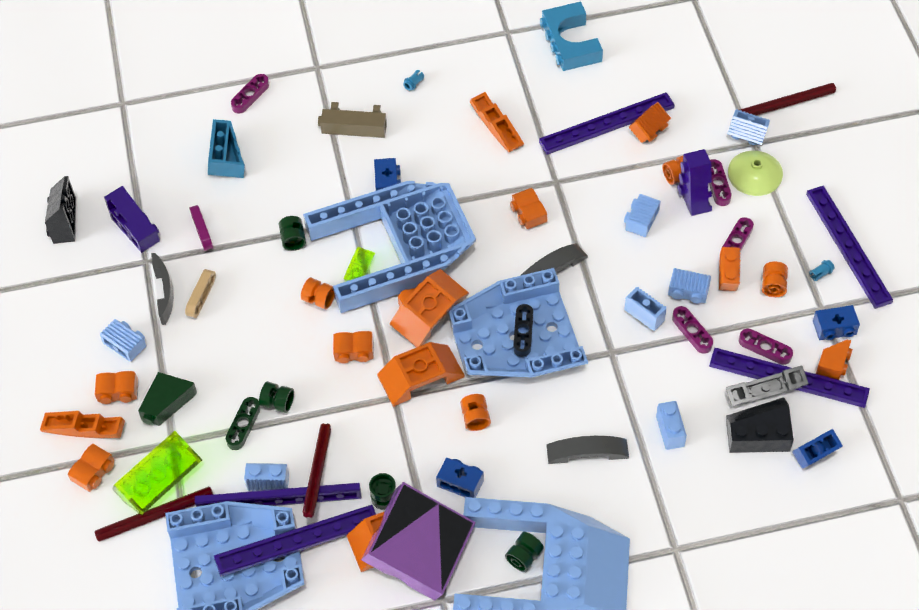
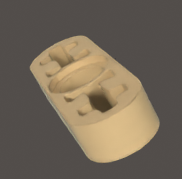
[185,269,216,318]

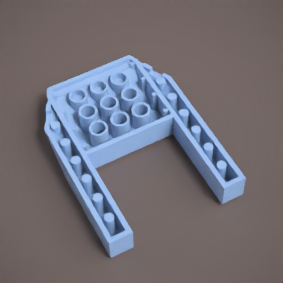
[303,181,476,313]
[453,497,630,610]

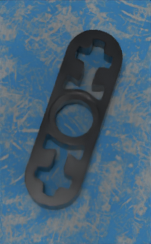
[513,304,533,357]

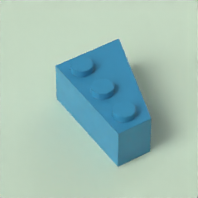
[208,119,245,178]

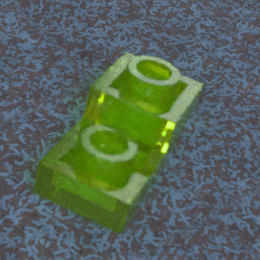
[343,247,375,281]

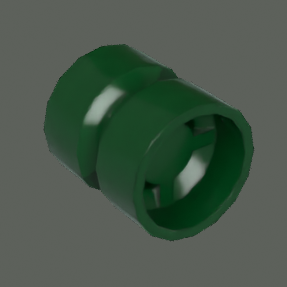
[278,216,306,251]
[259,381,295,413]
[369,473,396,510]
[505,532,544,572]

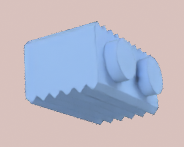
[727,109,770,145]
[624,194,661,237]
[668,268,711,304]
[624,287,666,331]
[100,319,146,362]
[656,401,687,450]
[244,463,289,491]

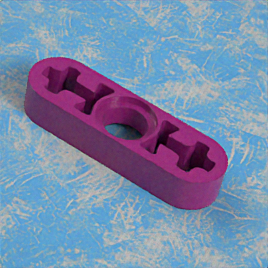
[231,74,269,114]
[709,159,732,206]
[189,205,213,251]
[721,217,754,252]
[672,306,713,354]
[738,328,793,365]

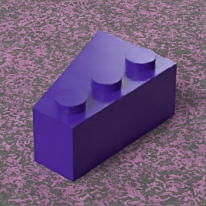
[677,149,712,216]
[104,185,160,253]

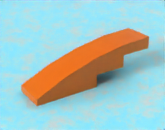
[470,92,524,153]
[40,411,125,438]

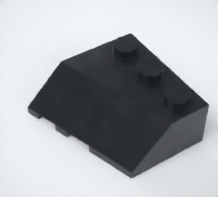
[45,176,76,244]
[726,397,794,453]

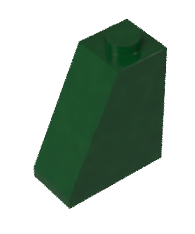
[138,372,197,426]

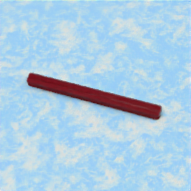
[739,83,836,115]
[302,423,331,518]
[94,486,214,542]

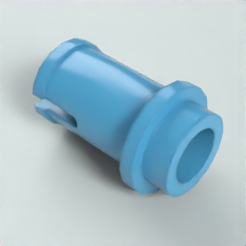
[403,70,424,91]
[809,260,835,281]

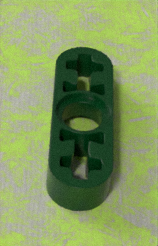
[226,397,261,450]

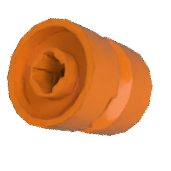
[662,155,683,185]
[762,261,788,297]
[301,277,335,310]
[460,394,491,431]

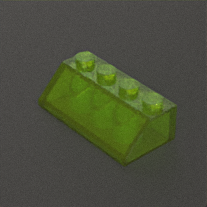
[112,431,202,516]

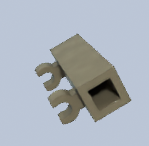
[318,102,387,138]

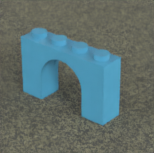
[540,1,603,71]

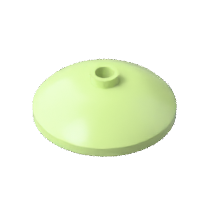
[728,150,783,196]

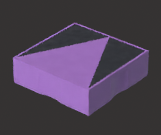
[361,482,476,601]

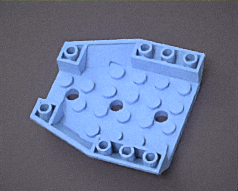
[449,268,588,378]
[165,501,304,610]

